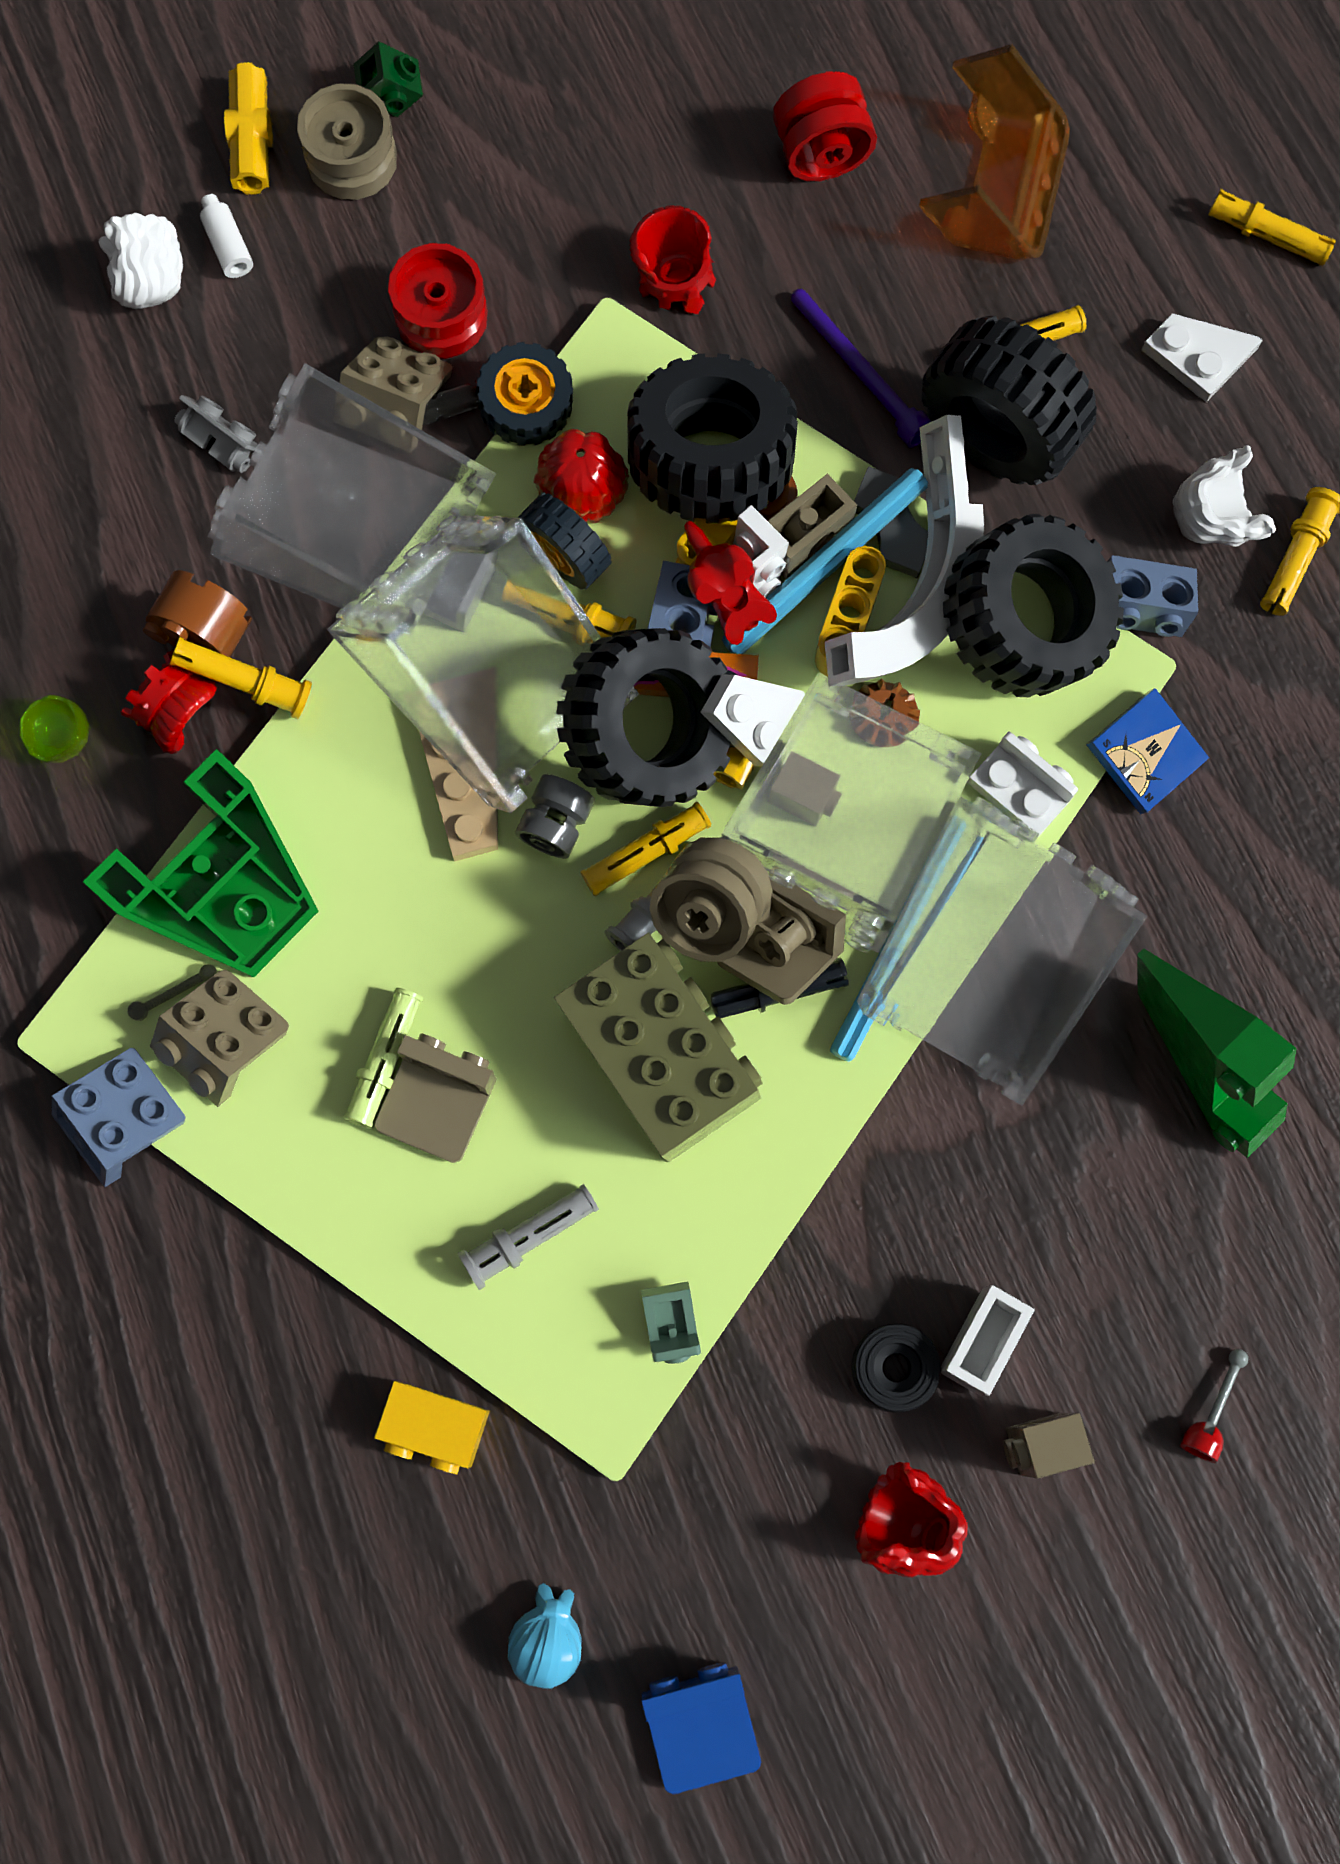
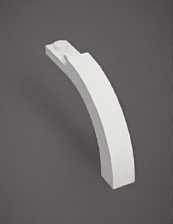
[825,415,984,687]

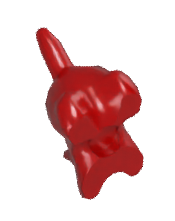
[684,521,777,645]

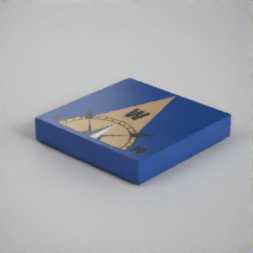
[1086,688,1209,815]

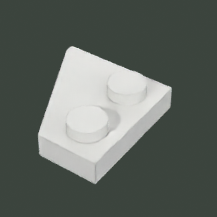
[1142,314,1262,402]
[701,674,806,767]

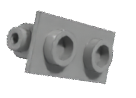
[174,395,266,473]

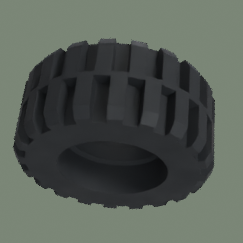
[922,316,1097,485]
[627,353,798,523]
[943,514,1124,698]
[556,628,735,807]

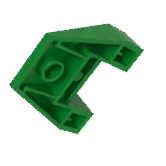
[83,749,319,977]
[1137,948,1297,1158]

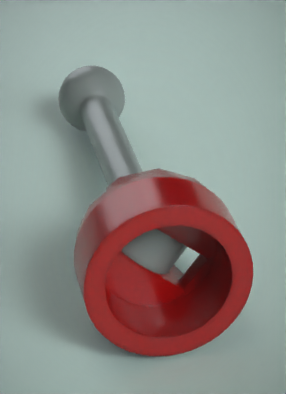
[1180,1349,1248,1463]

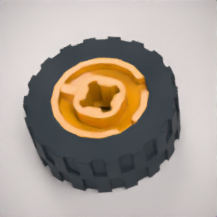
[477,342,573,446]
[515,493,612,590]

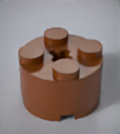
[143,570,252,657]

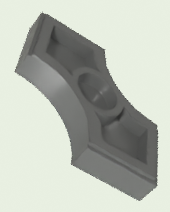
[854,466,928,578]

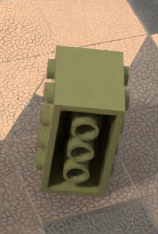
[554,932,763,1162]

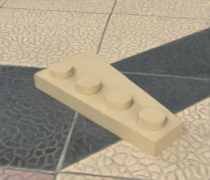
[408,668,498,862]

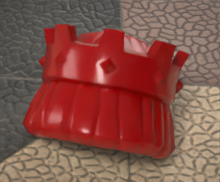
[629,205,716,314]
[121,650,217,754]

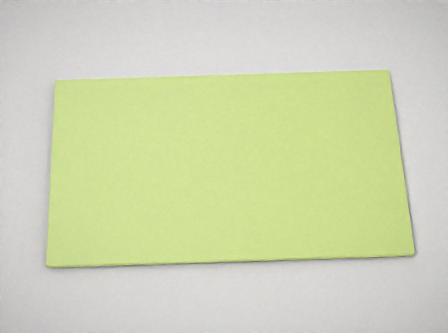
[17,298,1176,1481]

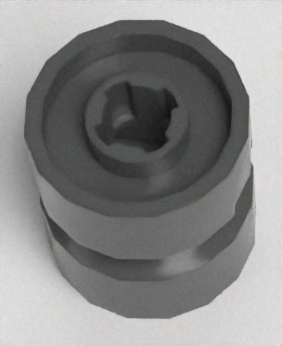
[515,774,595,859]

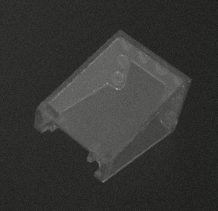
[208,363,496,636]
[327,514,639,813]
[721,672,982,953]
[857,796,1147,1106]

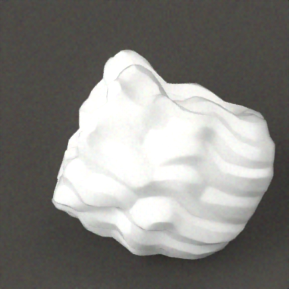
[99,213,183,309]
[1172,445,1276,547]

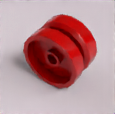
[773,71,877,181]
[388,243,488,359]

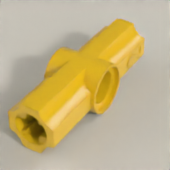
[224,63,273,195]

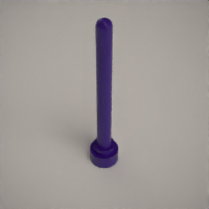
[791,289,931,448]

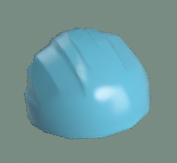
[508,1583,582,1689]

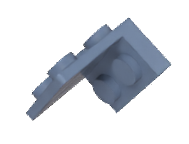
[51,1048,186,1187]

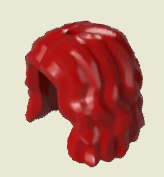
[533,429,629,523]
[855,1462,968,1577]

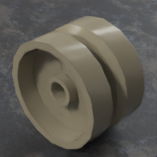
[297,84,397,200]
[649,837,772,962]

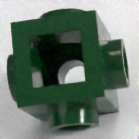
[353,41,423,117]

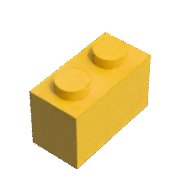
[375,1381,490,1474]

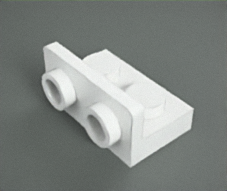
[733,505,789,598]
[967,731,1078,840]

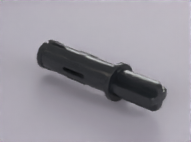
[710,957,849,1019]

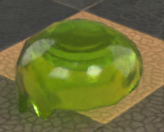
[20,695,90,763]

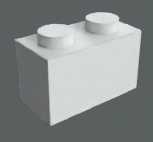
[941,1285,1035,1396]

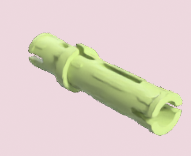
[343,987,423,1128]

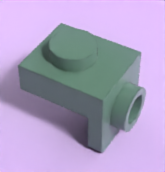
[641,1281,701,1364]

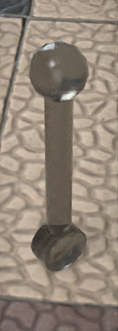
[127,964,217,1021]

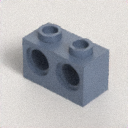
[1109,555,1198,637]
[648,561,717,648]

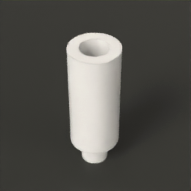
[200,194,253,278]

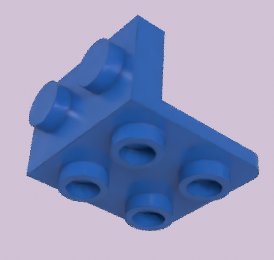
[642,1663,761,1794]

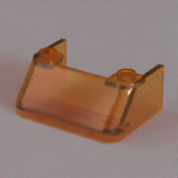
[919,44,1069,261]

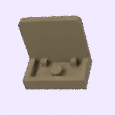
[335,337,453,448]
[717,872,846,1005]
[150,970,289,1107]
[375,1033,497,1163]

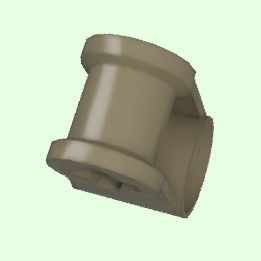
[745,892,816,967]

